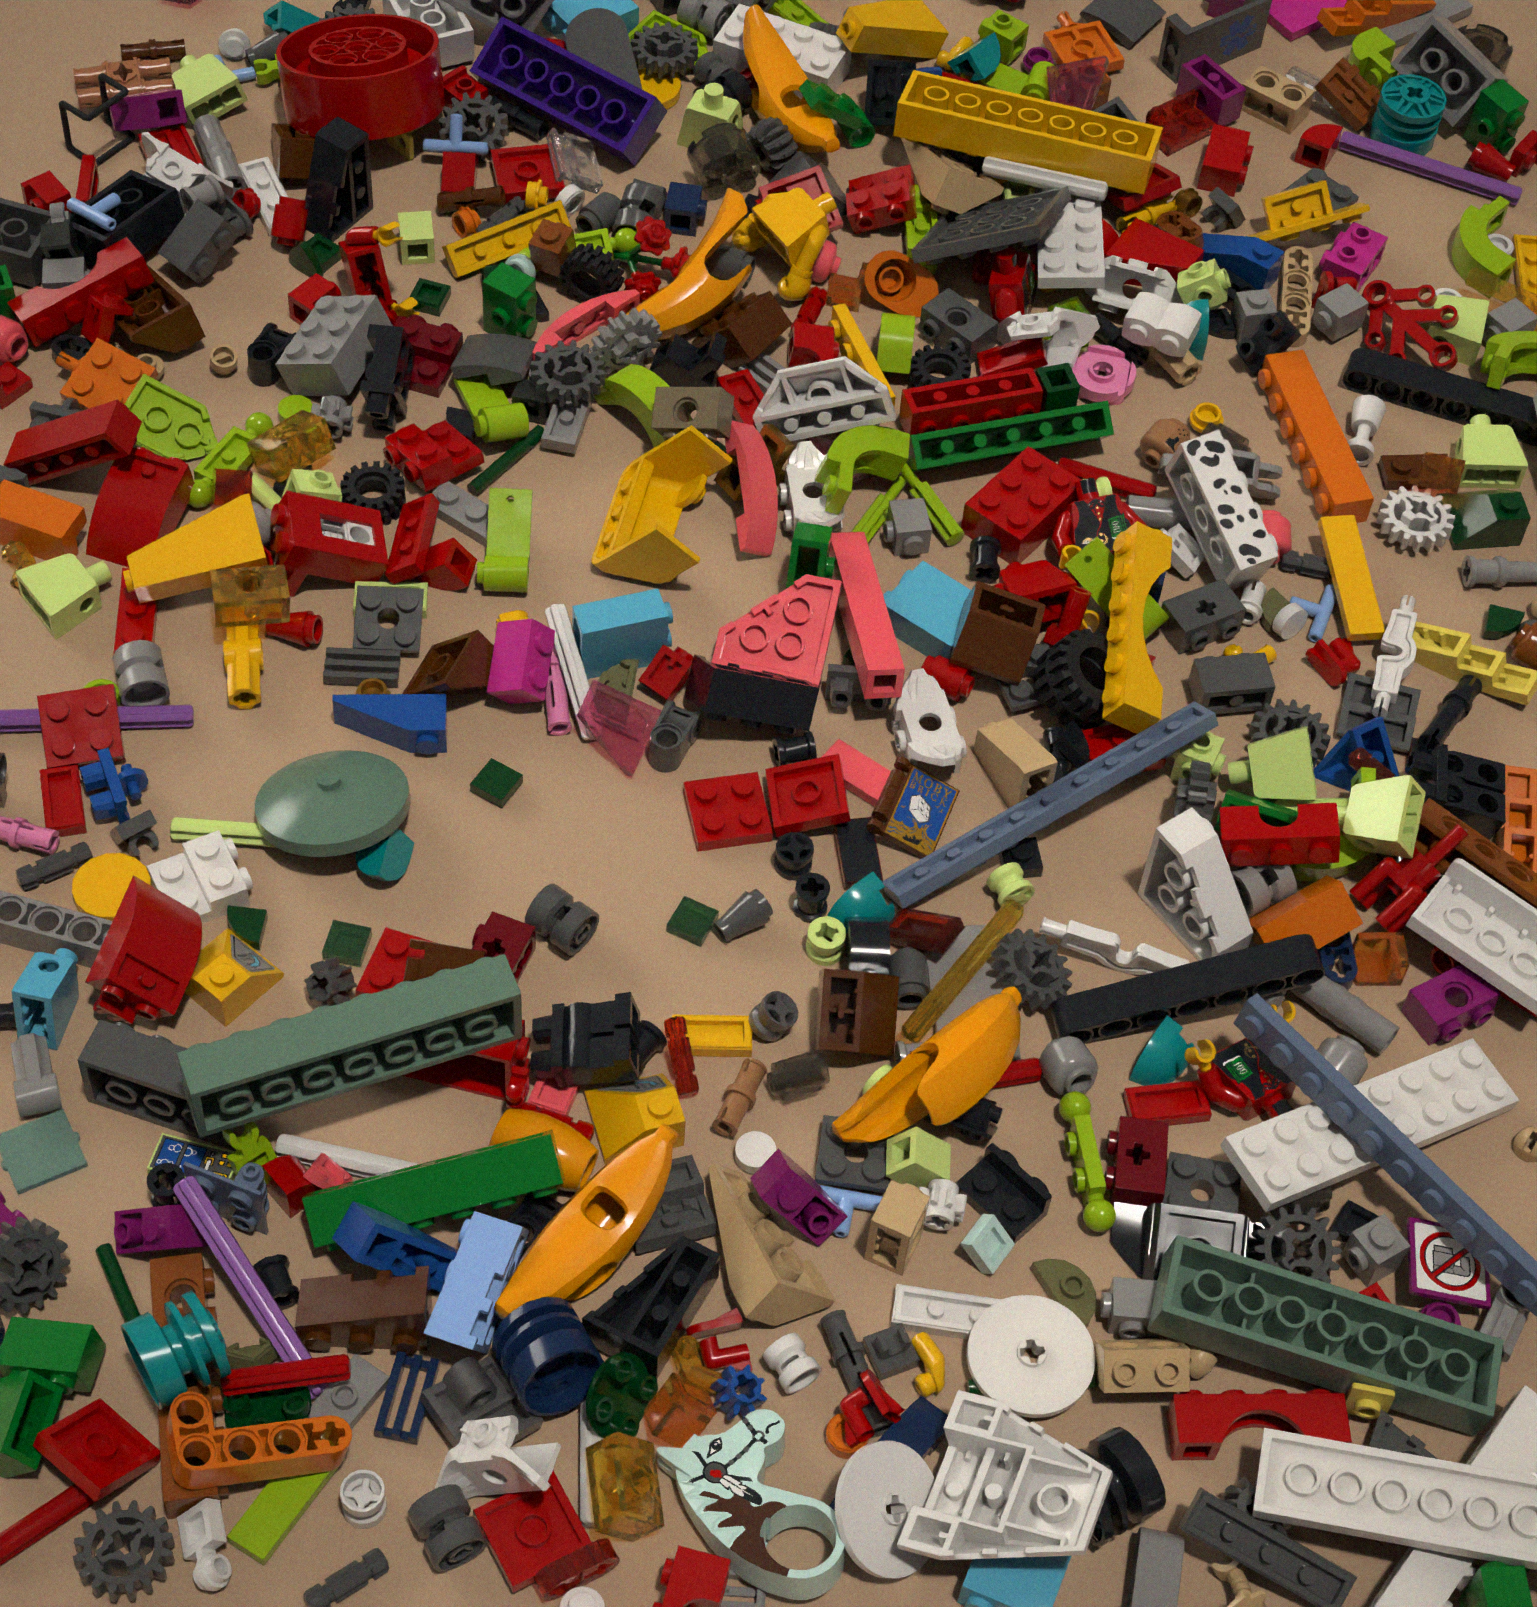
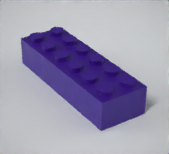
[469,17,667,166]

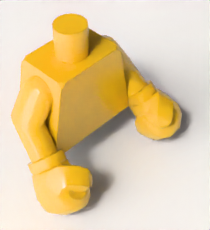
[732,188,837,301]

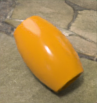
[489,1108,599,1192]

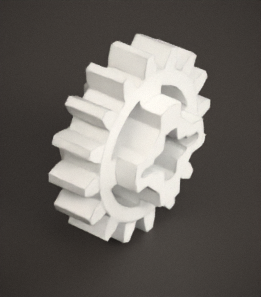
[1376,485,1455,553]

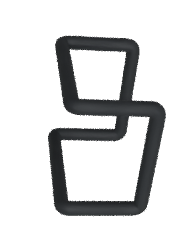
[59,73,135,166]

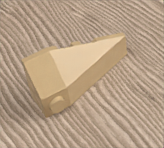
[901,138,1004,215]
[708,1163,835,1326]

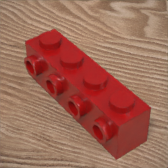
[899,367,1043,435]
[3,399,142,486]

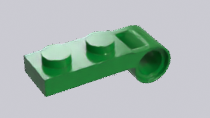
[799,79,875,148]

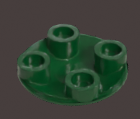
[586,1352,658,1441]
[223,1386,312,1428]

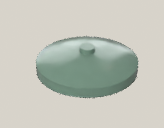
[255,750,411,857]

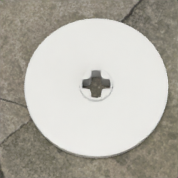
[967,1295,1095,1418]
[835,1441,935,1579]

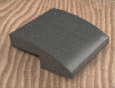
[1079,0,1167,50]
[451,333,537,386]
[1336,673,1421,753]
[633,1154,717,1254]

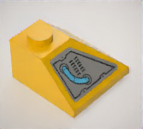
[185,928,284,1027]
[584,1073,686,1164]

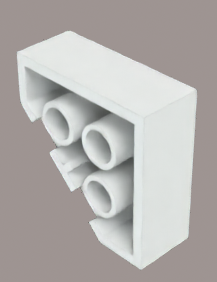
[1137,807,1254,961]

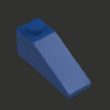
[1202,233,1285,290]
[332,694,447,754]
[332,1201,458,1292]

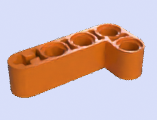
[165,1391,352,1490]

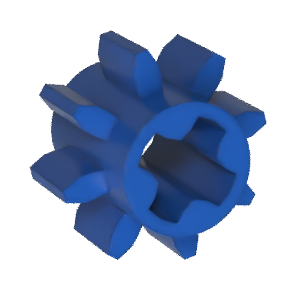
[710,1365,767,1421]

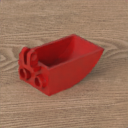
[86,447,195,568]
[85,875,202,1024]
[401,1020,531,1109]

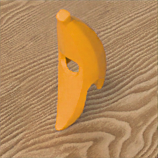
[743,5,840,153]
[626,188,752,340]
[831,986,1022,1143]
[494,1123,680,1320]

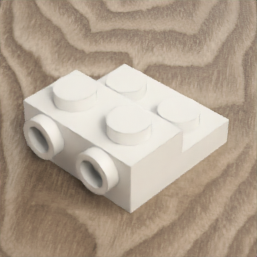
[147,830,253,924]

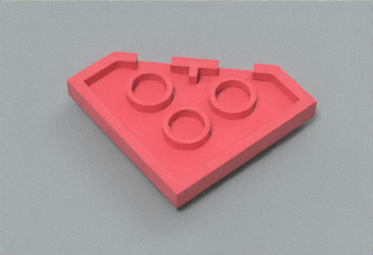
[711,574,842,688]

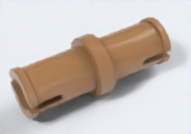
[712,1058,767,1137]

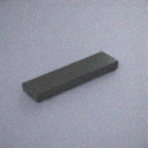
[1179,1487,1357,1607]

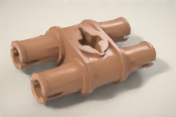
[73,57,175,110]

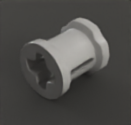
[180,175,225,211]

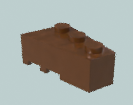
[295,1265,432,1354]

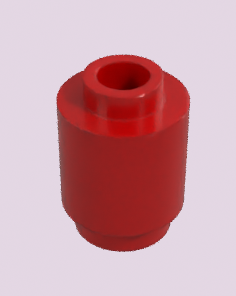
[271,196,308,246]
[921,655,975,702]

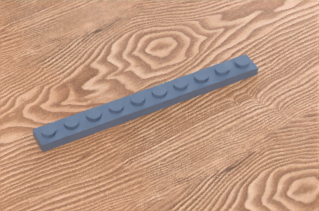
[882,701,1219,909]
[1233,993,1537,1316]

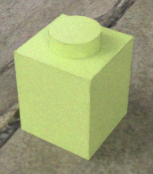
[398,211,435,265]
[886,1126,951,1188]

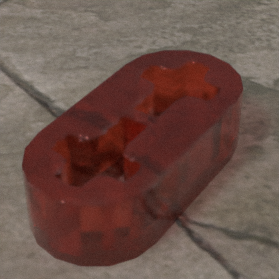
[533,1538,620,1601]

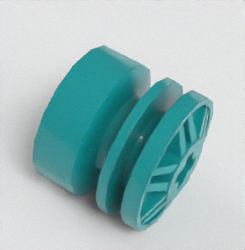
[1369,74,1447,156]
[121,1290,231,1410]

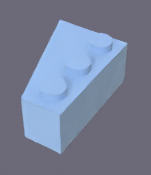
[424,1211,530,1354]

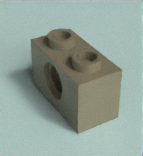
[651,387,734,443]

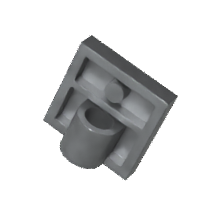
[420,1354,543,1448]

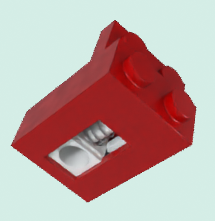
[270,490,389,597]

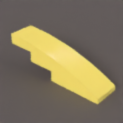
[1412,621,1537,706]

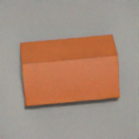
[0,479,87,560]
[1249,875,1363,950]

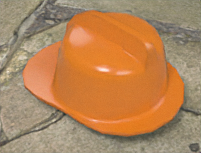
[864,250,938,317]

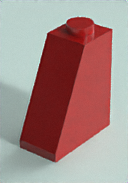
[1104,218,1205,286]

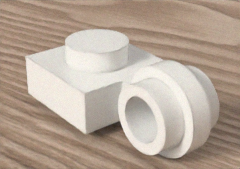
[177,1498,232,1591]

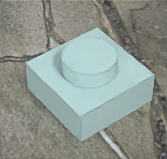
[960,1214,1015,1274]

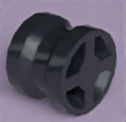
[774,832,814,881]

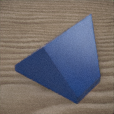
[1314,716,1399,792]

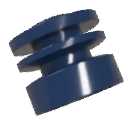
[492,1297,604,1416]

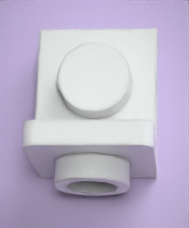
[1160,523,1205,578]

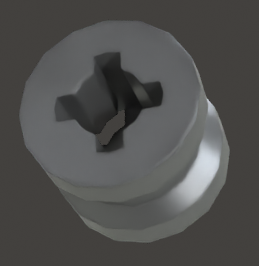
[748,991,799,1041]

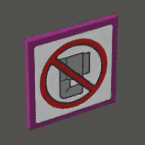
[1407,1217,1491,1310]

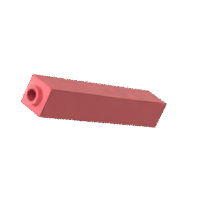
[829,532,905,699]

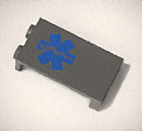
[1157,0,1272,84]

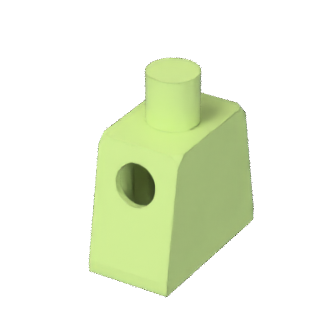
[172,54,248,125]
[677,83,745,162]
[1411,294,1490,367]
[1455,414,1528,489]
[15,553,112,640]
[1228,726,1317,800]
[1337,775,1426,858]

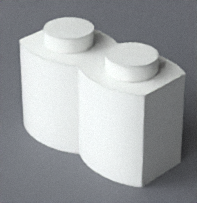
[1122,292,1202,357]

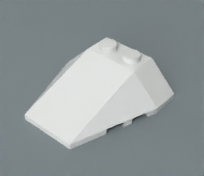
[897,1390,1113,1560]

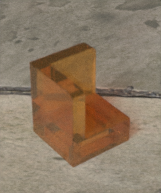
[826,262,868,313]
[1408,452,1466,495]
[1353,932,1410,986]
[643,1372,717,1448]

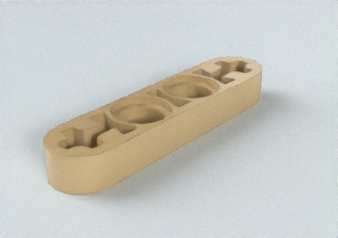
[1279,246,1313,347]

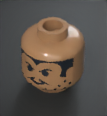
[1140,418,1191,469]

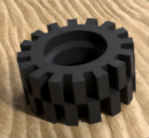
[559,243,625,303]
[908,343,971,388]
[340,461,406,526]

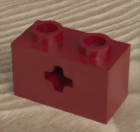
[472,911,536,983]
[1104,1116,1169,1207]

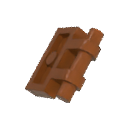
[1314,57,1380,131]

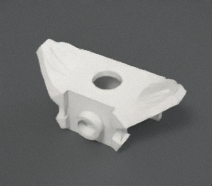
[141,131,233,215]
[1084,255,1184,314]
[996,307,1100,373]
[778,441,845,538]
[891,668,967,774]
[435,1415,561,1499]

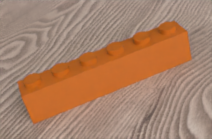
[1258,350,1374,523]

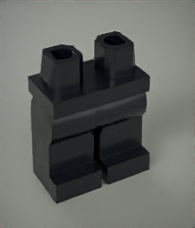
[360,324,416,432]
[1405,745,1506,840]
[530,992,640,1088]

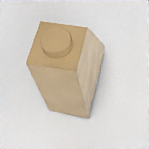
[973,718,1058,808]

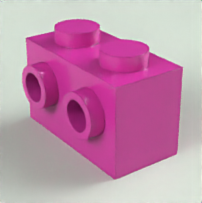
[1319,222,1388,292]
[487,619,555,704]

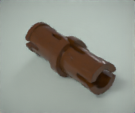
[120,39,186,61]
[437,185,506,214]

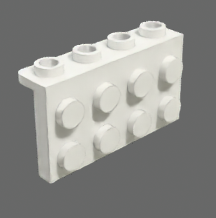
[1406,858,1537,1015]

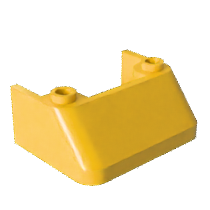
[591,425,732,584]

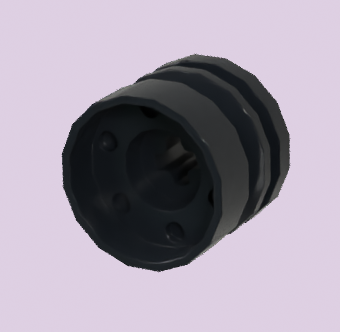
[1078,1427,1166,1546]

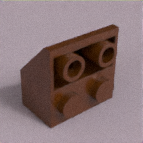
[691,291,792,368]
[949,581,1046,686]
[814,968,899,1057]

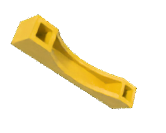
[1102,521,1172,734]

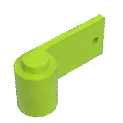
[960,61,1061,101]
[454,374,529,443]
[477,488,533,593]
[1064,536,1169,639]

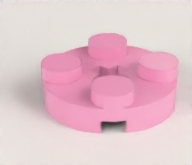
[1071,344,1136,405]

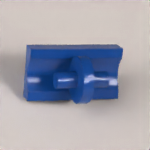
[80,748,149,824]

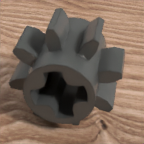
[304,957,357,1006]

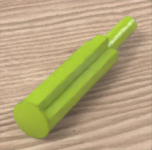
[901,463,965,546]
[851,476,907,543]

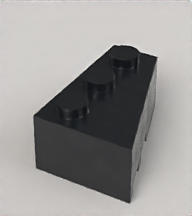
[305,116,373,242]
[684,654,819,735]
[582,1236,721,1379]

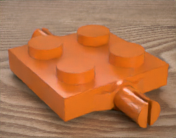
[1042,11,1125,80]
[56,338,158,410]

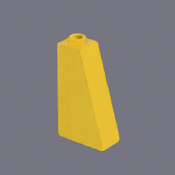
[836,0,949,59]
[123,493,270,604]

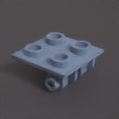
[183,1161,270,1235]

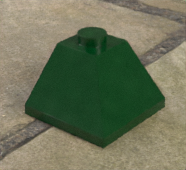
[1436,489,1531,550]

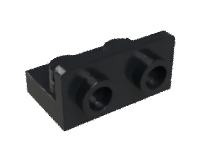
[864,59,916,126]
[956,1143,1052,1243]

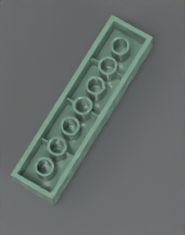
[177,954,522,1138]
[1147,1235,1504,1436]

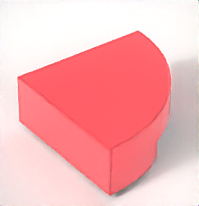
[303,1152,353,1189]

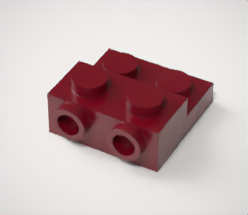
[393,314,463,398]

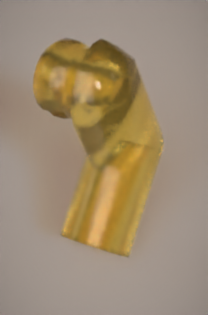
[1,540,36,590]
[672,1336,723,1394]

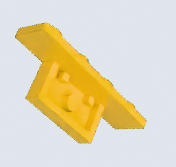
[1248,180,1370,243]

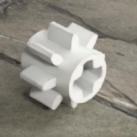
[919,1179,967,1231]

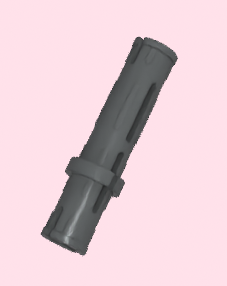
[820,1310,894,1438]

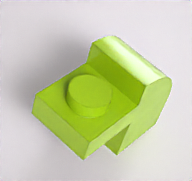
[1348,26,1398,95]
[877,312,915,374]

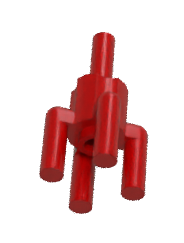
[1349,824,1468,937]

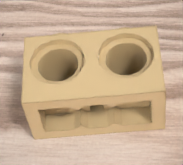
[1241,65,1315,134]
[864,1180,930,1276]
[1095,1339,1190,1393]

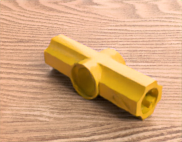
[223,603,264,709]

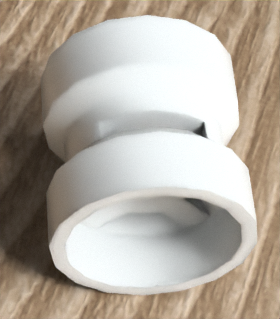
[763,1333,822,1394]
[340,1470,387,1529]

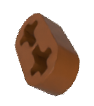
[1157,211,1204,248]

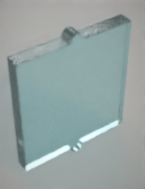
[0,1109,88,1195]

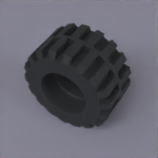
[1033,629,1108,730]

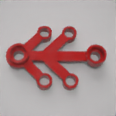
[1362,280,1459,372]

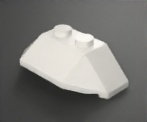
[753,356,897,441]

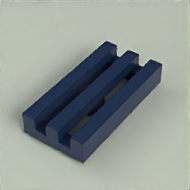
[374,1351,440,1445]

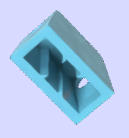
[11,948,79,1050]

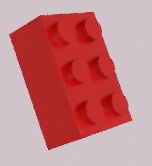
[961,446,1081,564]

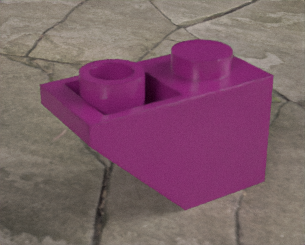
[108,88,187,131]
[750,1148,848,1246]
[114,1205,209,1254]

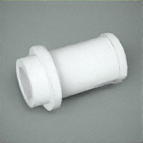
[1240,579,1267,625]

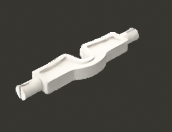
[1371,595,1417,718]
[1039,917,1190,975]

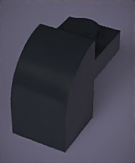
[650,332,727,387]
[845,917,890,975]

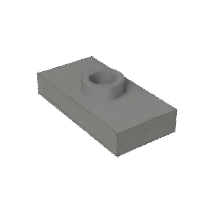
[308,1353,390,1430]

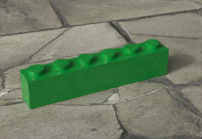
[906,401,1114,473]
[302,1130,565,1251]

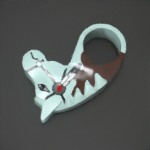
[657,1409,845,1600]

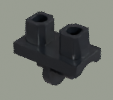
[1236,310,1301,377]

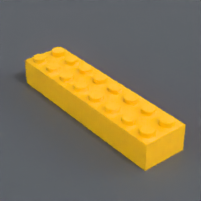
[893,70,1163,195]

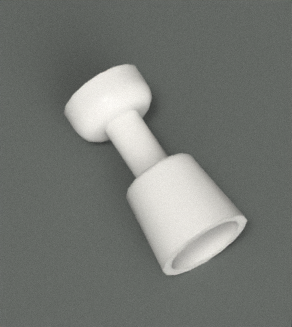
[1347,395,1386,466]

